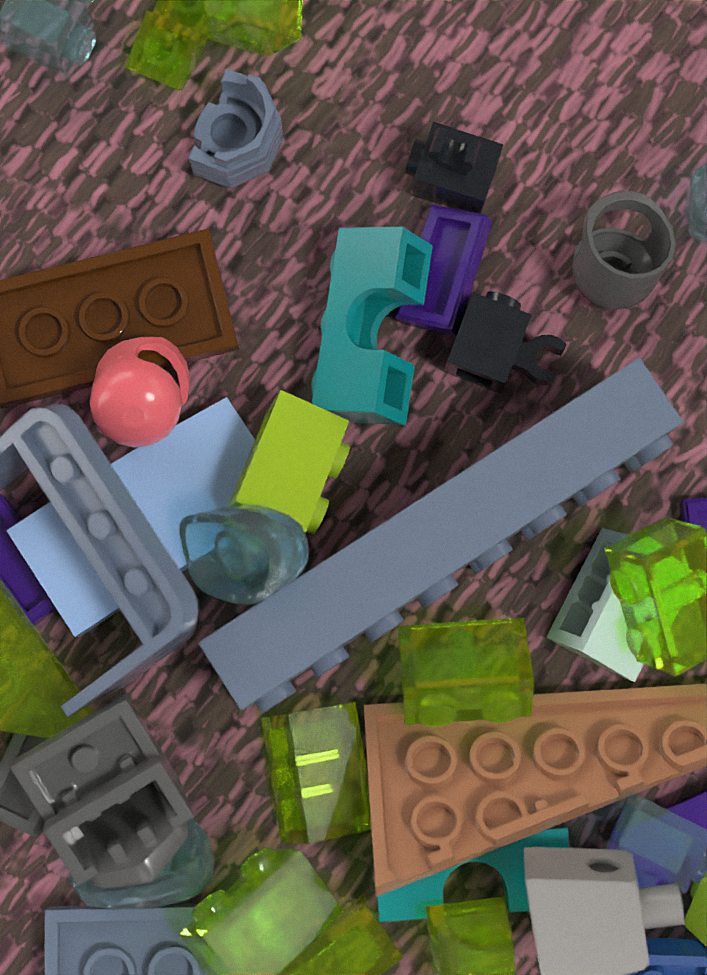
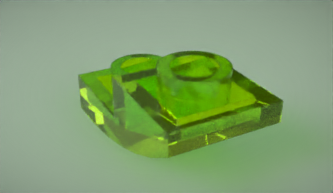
[125,0,226,92]

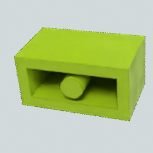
[223,390,350,547]

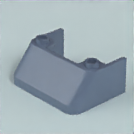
[0,404,198,717]

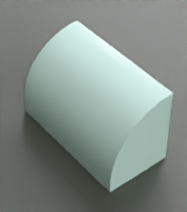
[547,528,690,682]

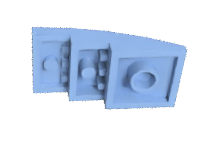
[6,397,255,637]

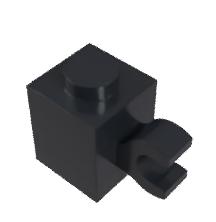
[405,122,504,214]
[444,291,567,393]

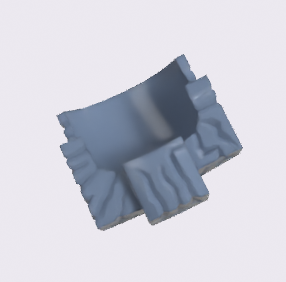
[189,68,283,188]

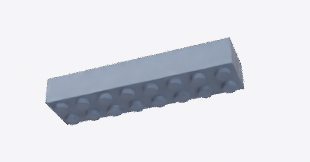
[198,357,684,714]

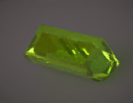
[261,702,371,844]
[425,897,516,975]

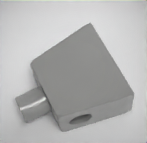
[524,847,685,975]

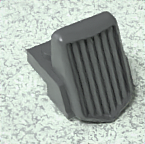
[10,693,194,888]

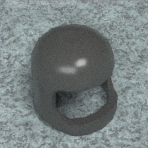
[571,191,676,310]

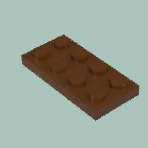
[0,228,240,409]

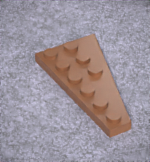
[364,684,707,897]

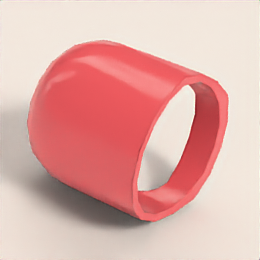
[90,337,190,448]

